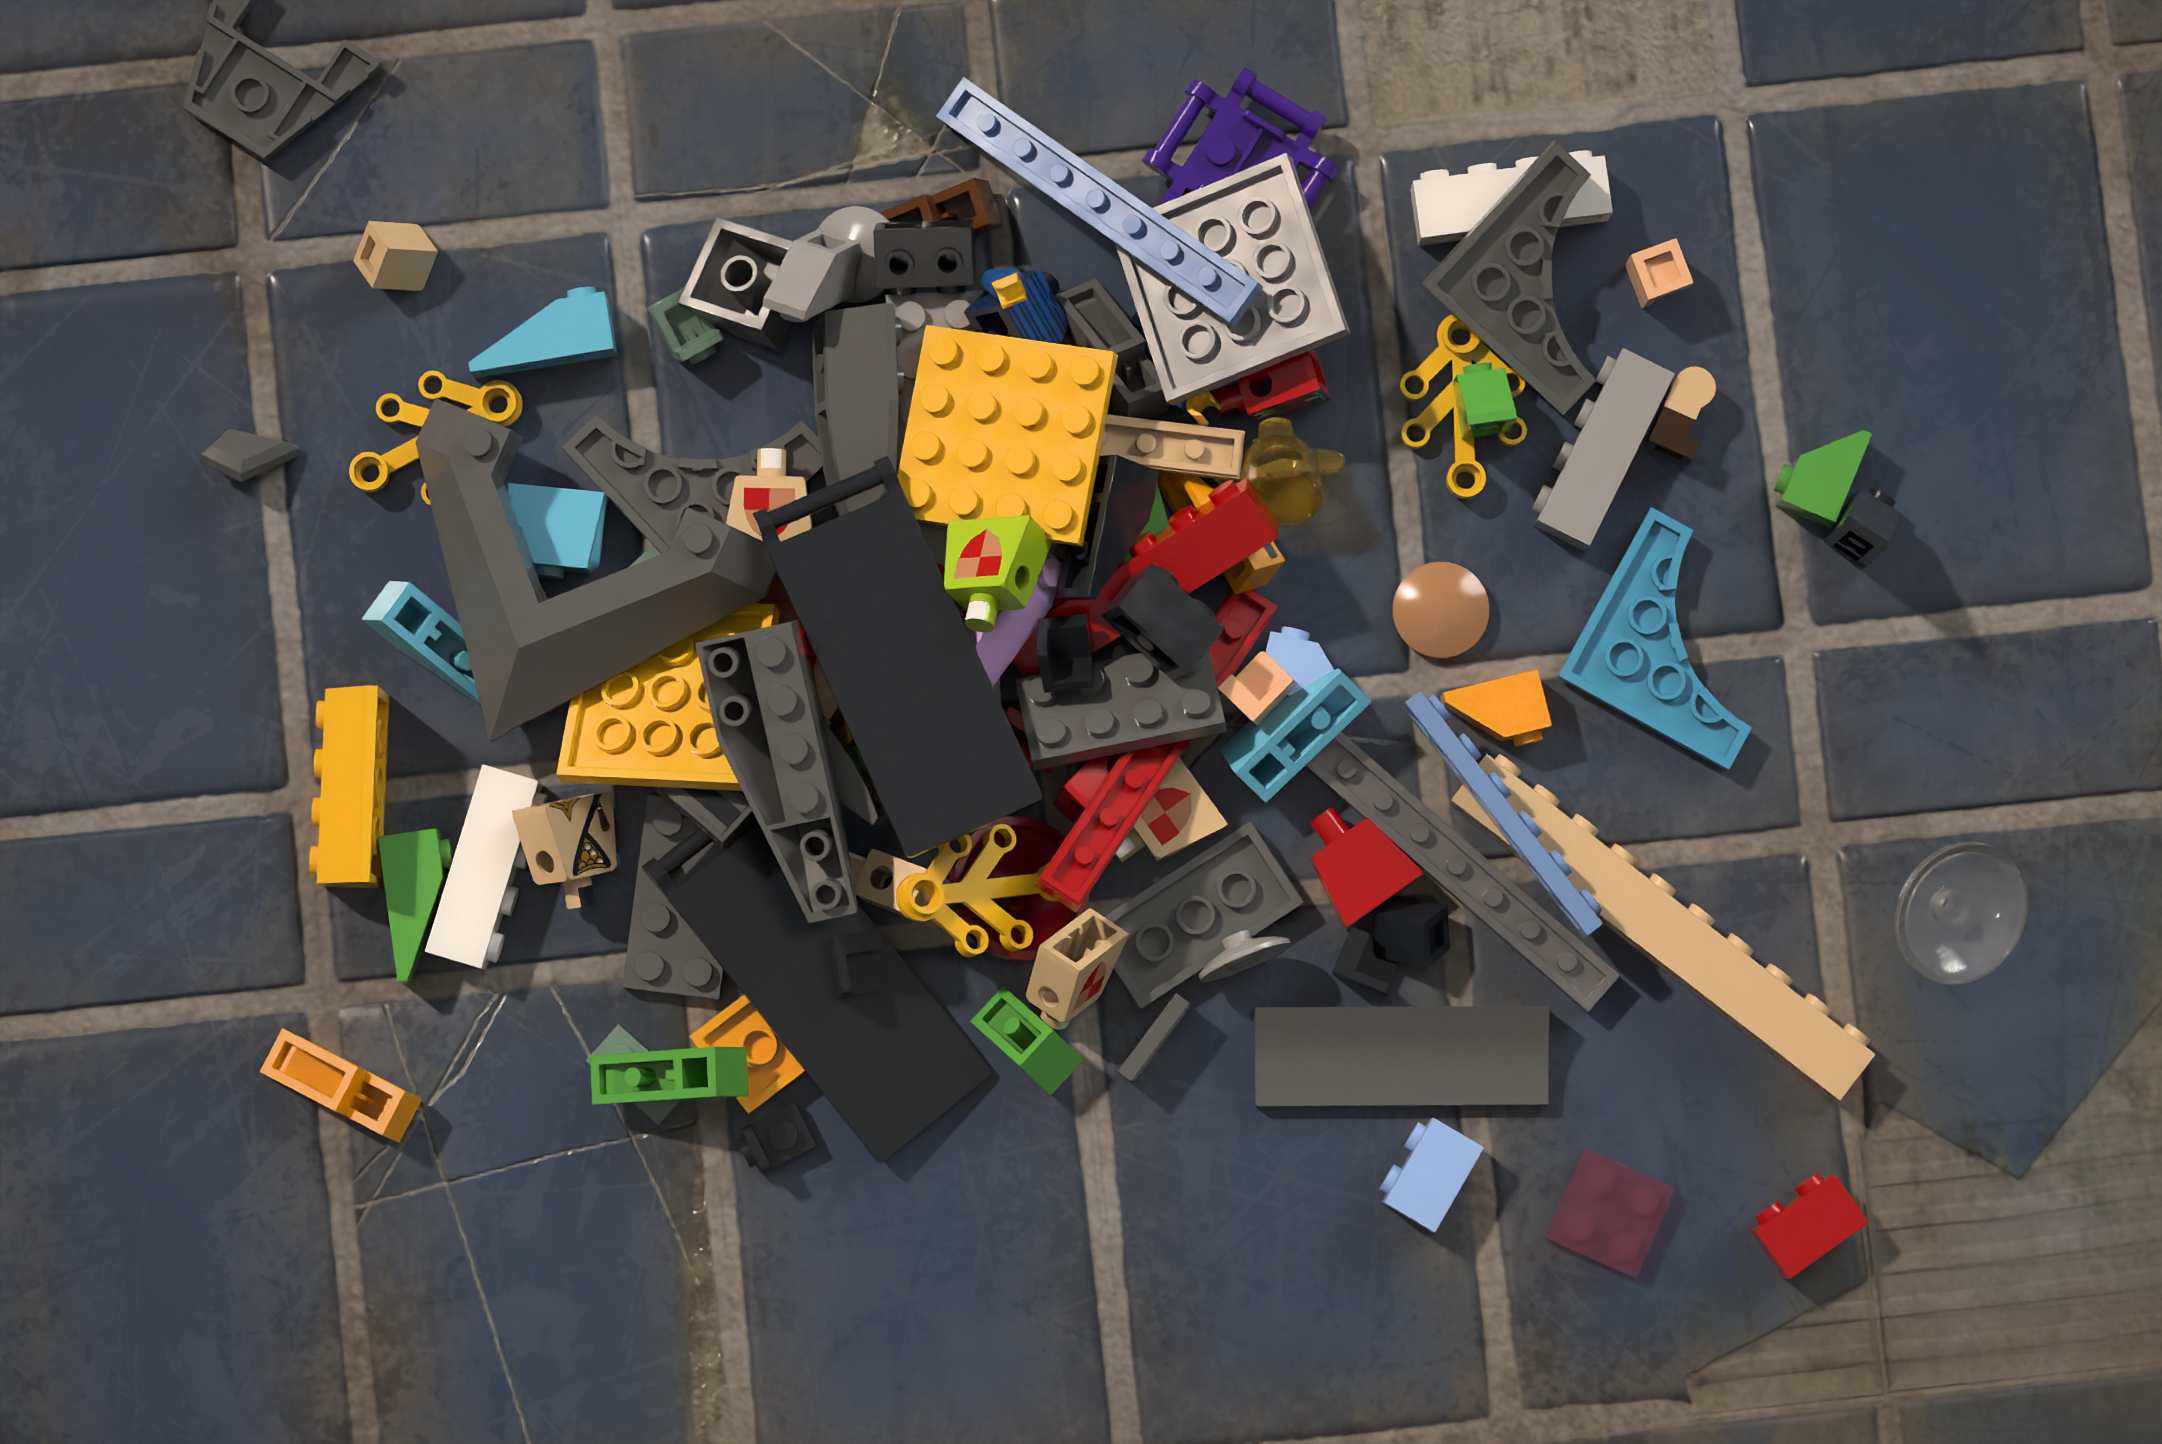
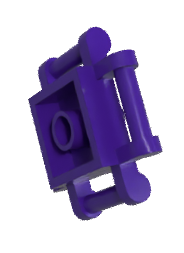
[1142,67,1340,210]

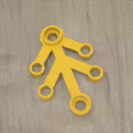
[1399,313,1527,499]
[349,370,523,507]
[896,824,1057,957]

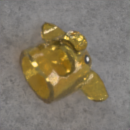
[1218,417,1346,527]

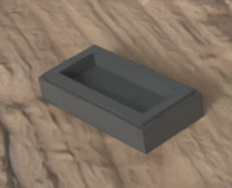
[1117,993,1190,1083]

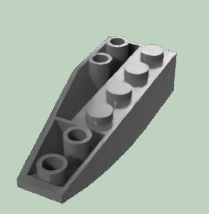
[811,303,904,518]
[695,620,858,923]

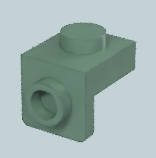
[647,287,724,364]

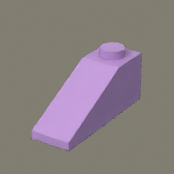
[965,551,1063,686]

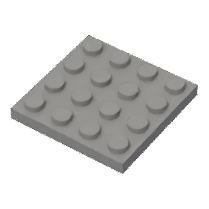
[1115,153,1351,406]

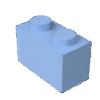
[1379,1118,1484,1233]

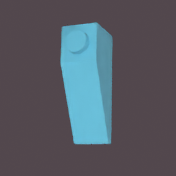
[468,287,617,379]
[361,581,480,705]
[1219,668,1372,803]

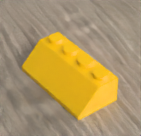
[309,685,390,888]

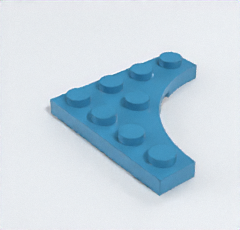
[1557,507,1752,771]

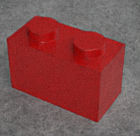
[1750,1172,1869,1279]

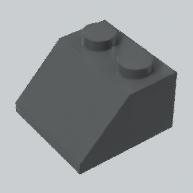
[678,217,793,351]

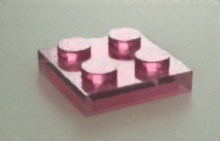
[1545,1149,1675,1278]

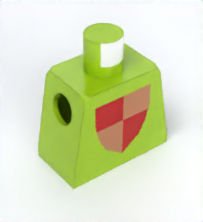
[944,515,1052,632]

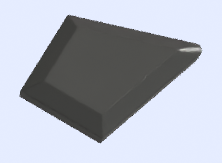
[201,429,298,482]

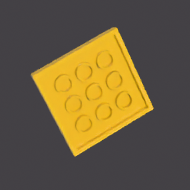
[897,325,1118,547]
[556,603,780,791]

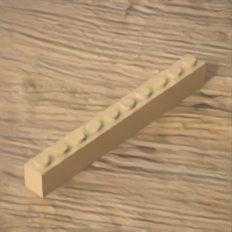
[1448,754,1876,1102]

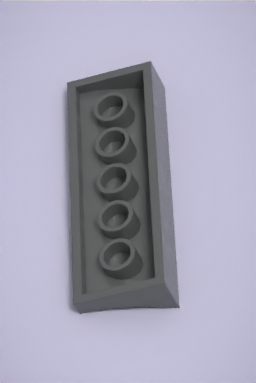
[1254,1006,1550,1107]

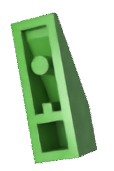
[378,828,454,984]
[590,1047,748,1105]

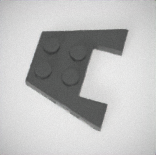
[183,0,383,162]

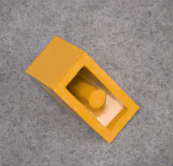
[1440,669,1552,747]

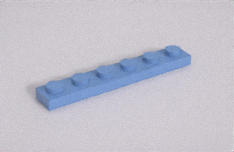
[1402,690,1603,938]

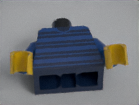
[964,267,1068,344]

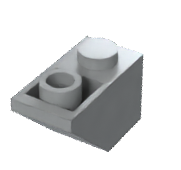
[762,229,860,322]

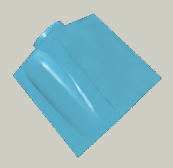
[508,483,609,579]

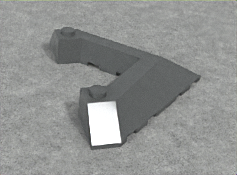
[416,398,777,742]

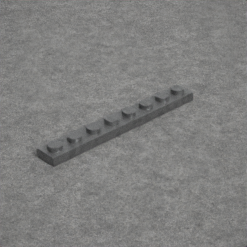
[1305,732,1620,1013]

